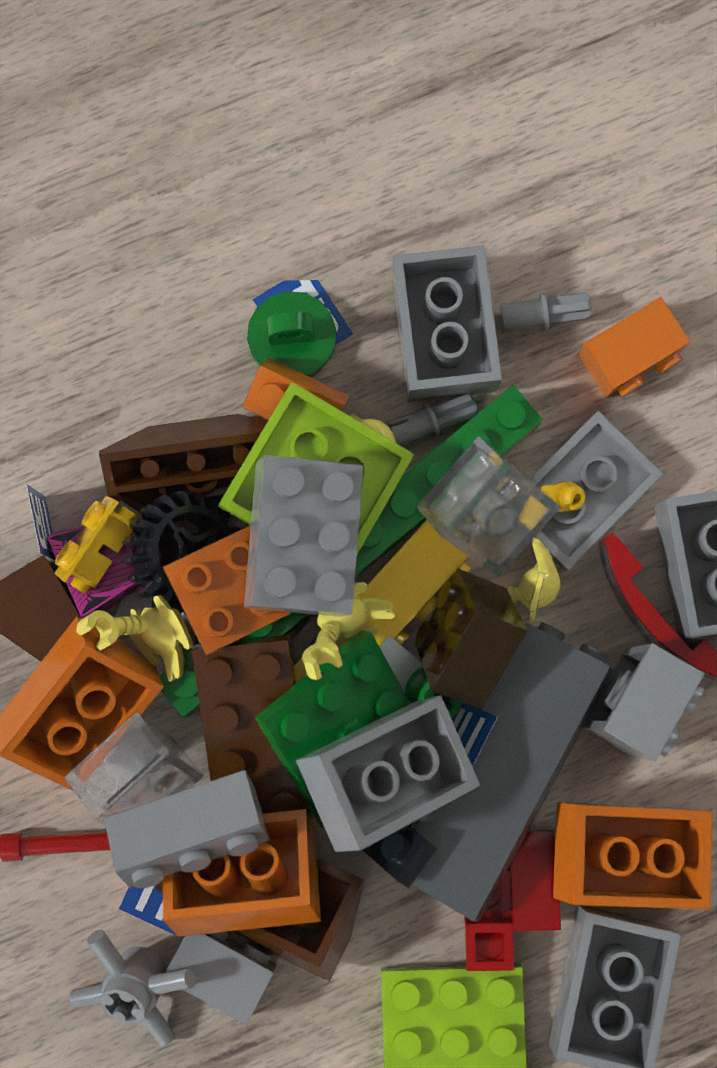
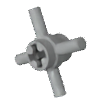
[69,930,196,1046]

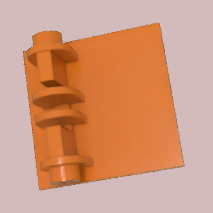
[163,525,293,655]

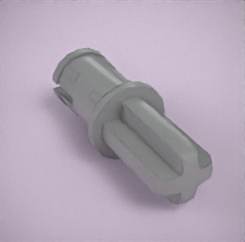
[500,292,592,332]
[387,394,478,447]

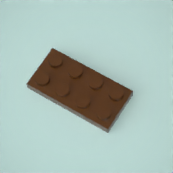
[192,635,313,820]

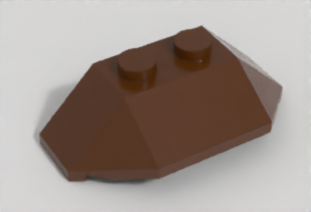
[99,414,268,522]

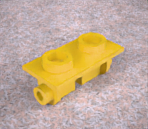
[54,496,138,594]

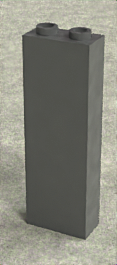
[412,622,613,922]

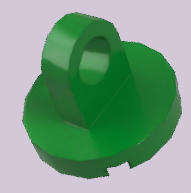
[247,291,337,377]

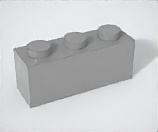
[104,770,270,888]

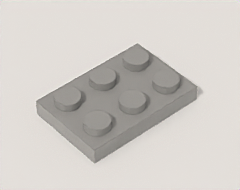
[501,411,664,572]

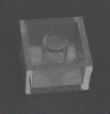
[416,436,561,577]
[64,712,204,825]

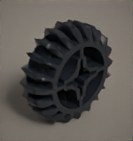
[122,491,242,617]

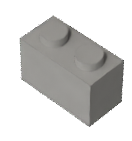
[166,931,277,1025]

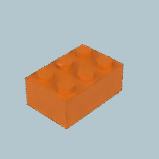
[0,616,164,793]
[553,802,713,910]
[163,809,321,937]

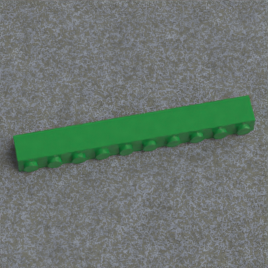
[160,384,543,718]

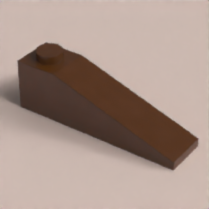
[155,860,364,982]

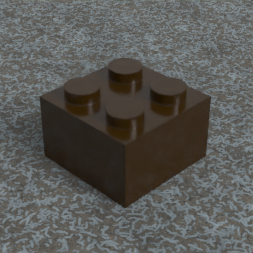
[415,569,528,710]

